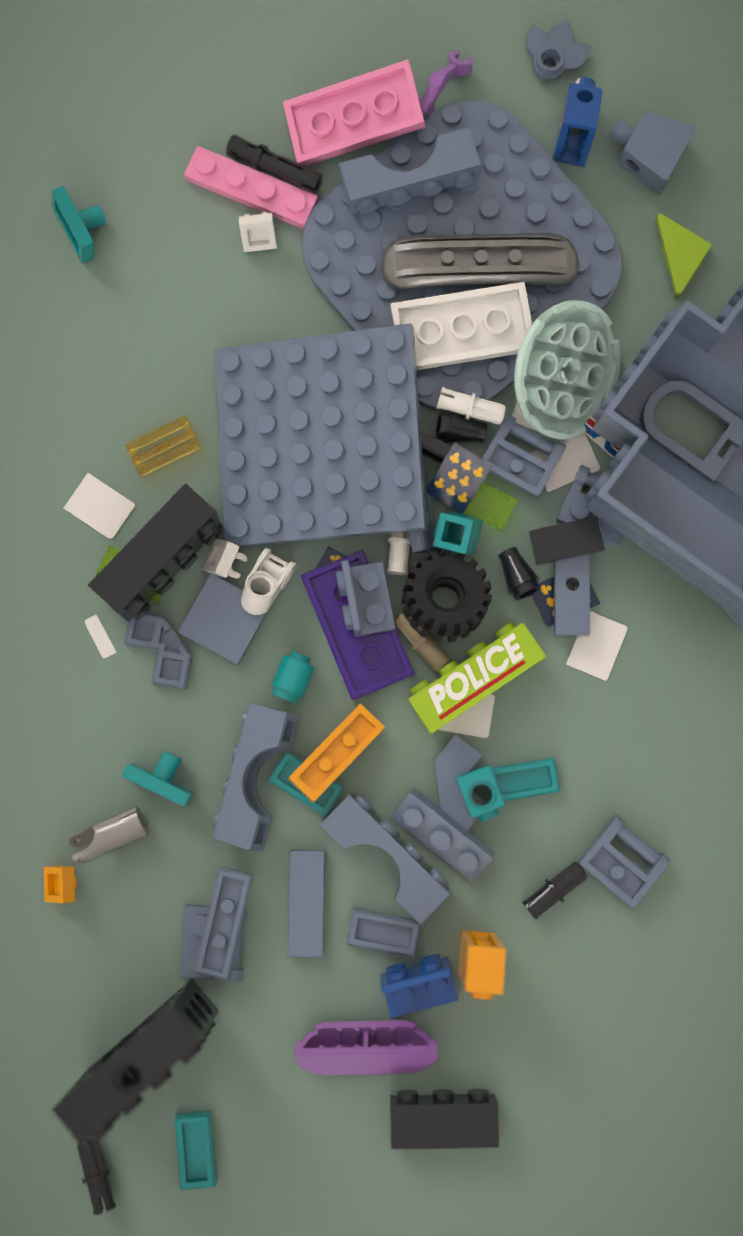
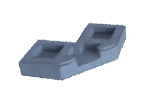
[124,614,193,690]
[434,734,486,831]

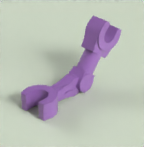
[419,50,474,118]

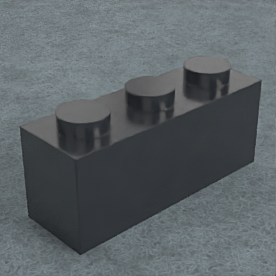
[390,1089,499,1149]

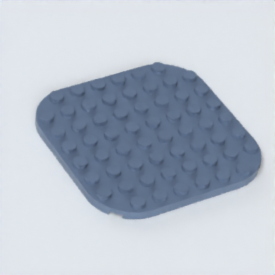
[302,100,621,411]

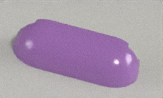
[294,1020,438,1075]

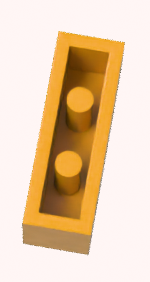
[458,930,506,999]

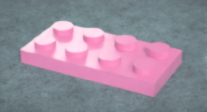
[283,59,426,167]

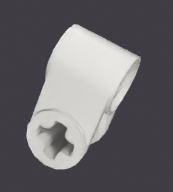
[241,547,297,615]

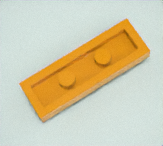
[288,703,385,803]

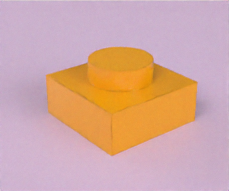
[43,865,77,903]

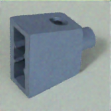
[609,111,696,195]

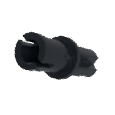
[522,862,587,920]
[77,1137,116,1215]

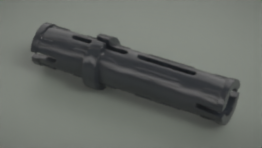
[226,134,323,195]

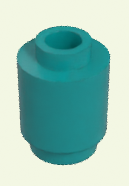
[271,651,315,704]

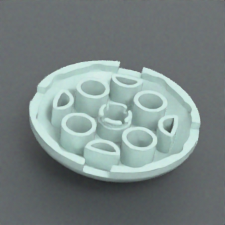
[514,300,621,439]

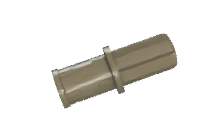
[394,612,451,673]

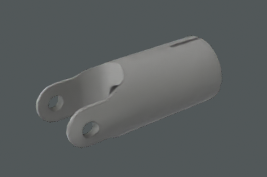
[69,806,149,864]

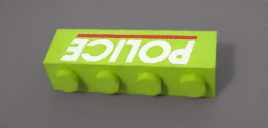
[407,622,546,734]

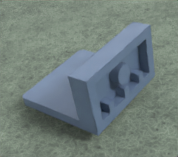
[336,560,395,637]

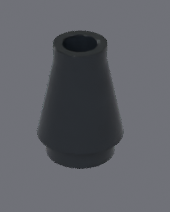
[435,411,487,443]
[498,547,540,600]

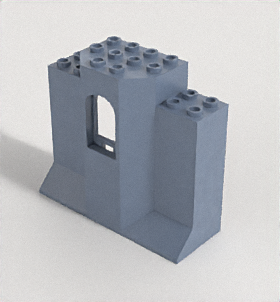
[585,283,743,631]

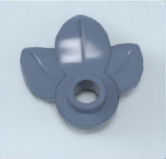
[526,20,591,81]

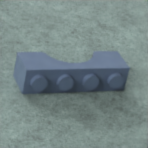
[339,127,481,214]
[213,703,300,851]
[320,794,450,925]

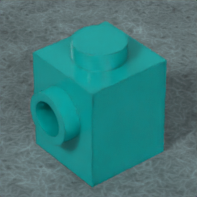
[433,511,484,554]

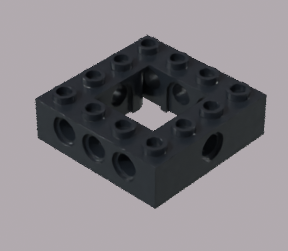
[52,979,219,1146]

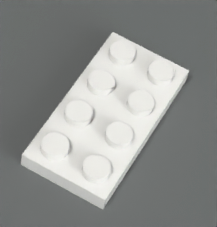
[390,282,532,370]

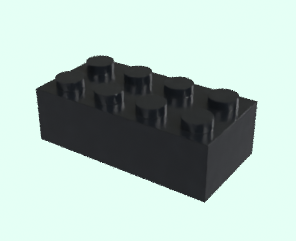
[87,483,222,622]

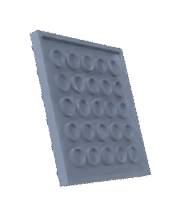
[215,323,427,547]

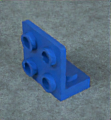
[380,954,459,1018]

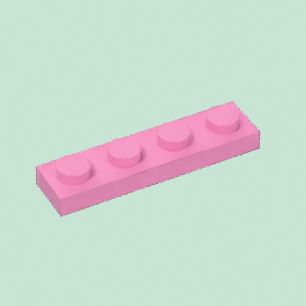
[184,146,318,230]

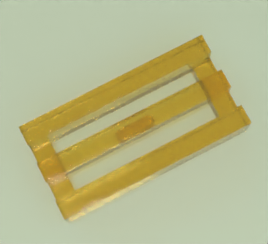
[124,415,201,477]

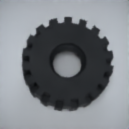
[401,550,492,642]

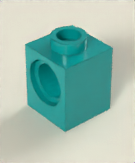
[455,765,505,821]

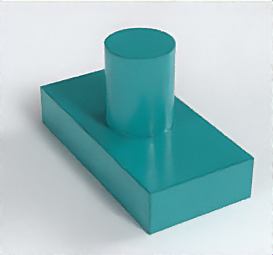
[52,186,106,263]
[122,750,195,807]

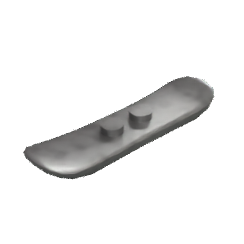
[381,232,579,289]

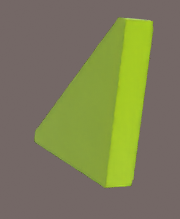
[655,213,712,298]

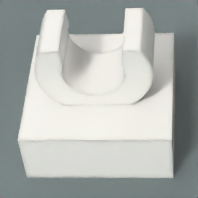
[239,212,277,253]
[202,539,248,578]

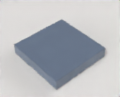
[178,573,269,665]

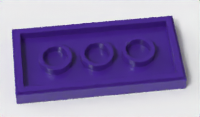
[300,550,415,701]

